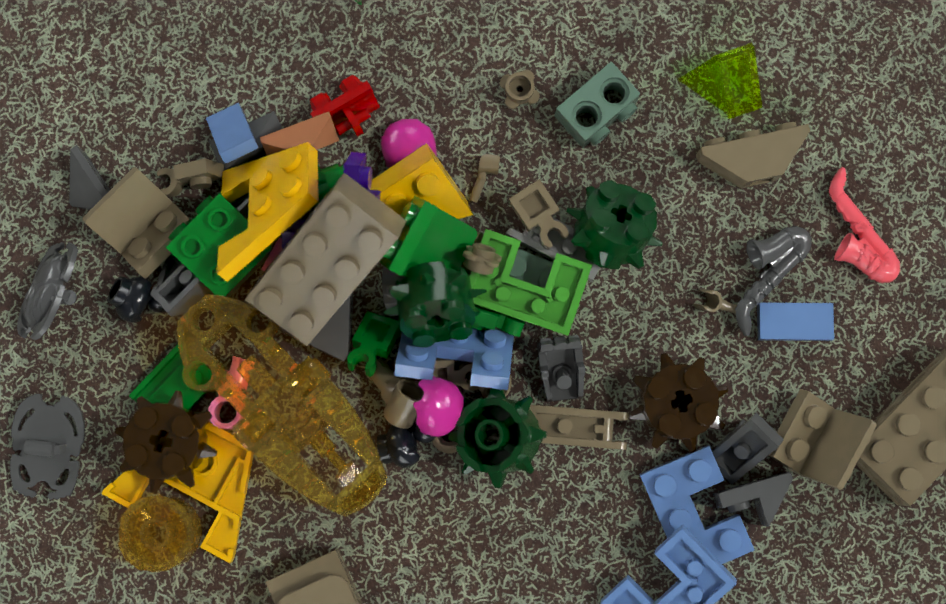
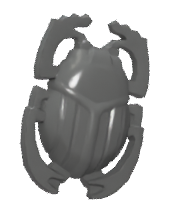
[17,242,79,340]
[10,394,85,500]

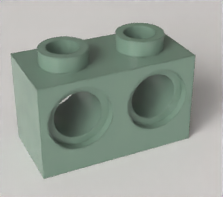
[554,61,641,148]

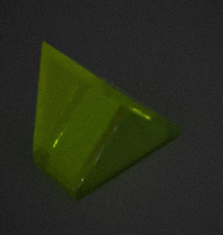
[677,43,763,119]

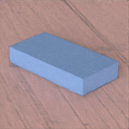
[206,103,259,163]
[757,303,834,341]

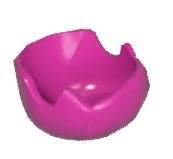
[381,119,437,168]
[413,376,464,437]

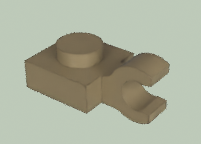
[157,158,224,197]

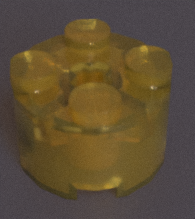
[118,495,202,572]

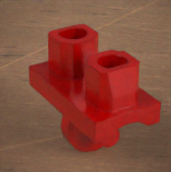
[310,75,380,137]

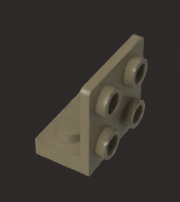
[83,167,192,279]
[768,389,877,490]

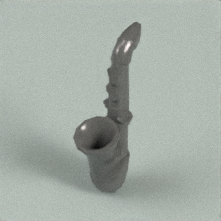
[735,226,812,336]

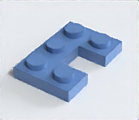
[394,328,514,390]
[639,445,755,564]
[600,524,737,604]

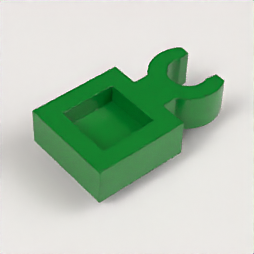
[472,304,525,337]
[347,311,401,377]

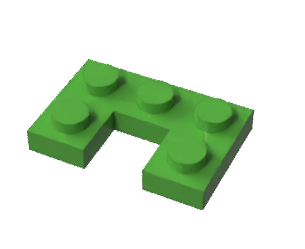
[470,229,592,336]

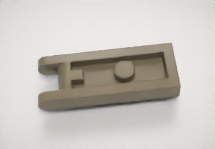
[530,405,629,450]

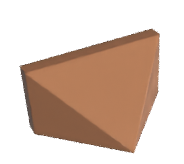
[260,112,340,156]

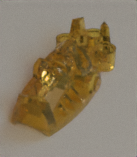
[177,294,388,516]

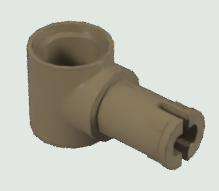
[364,358,424,429]

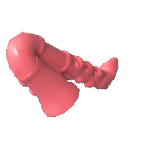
[829,167,900,283]

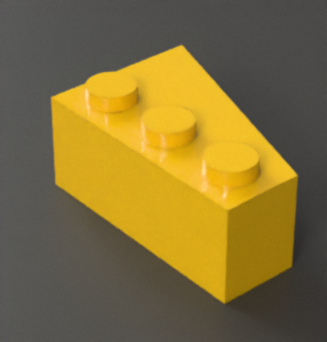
[370,143,473,219]

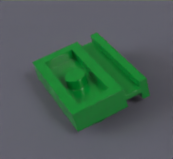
[129,342,221,411]

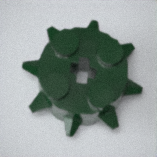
[566,180,663,270]
[384,261,487,348]
[448,388,547,488]

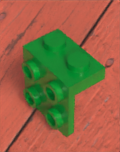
[166,193,272,298]
[379,196,477,277]

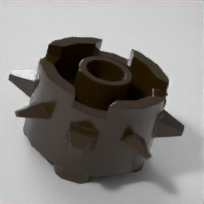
[629,353,728,453]
[115,390,217,494]

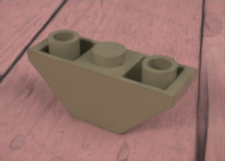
[696,122,810,189]

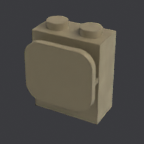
[265,548,363,604]

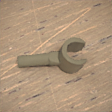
[469,154,500,203]
[693,288,737,314]

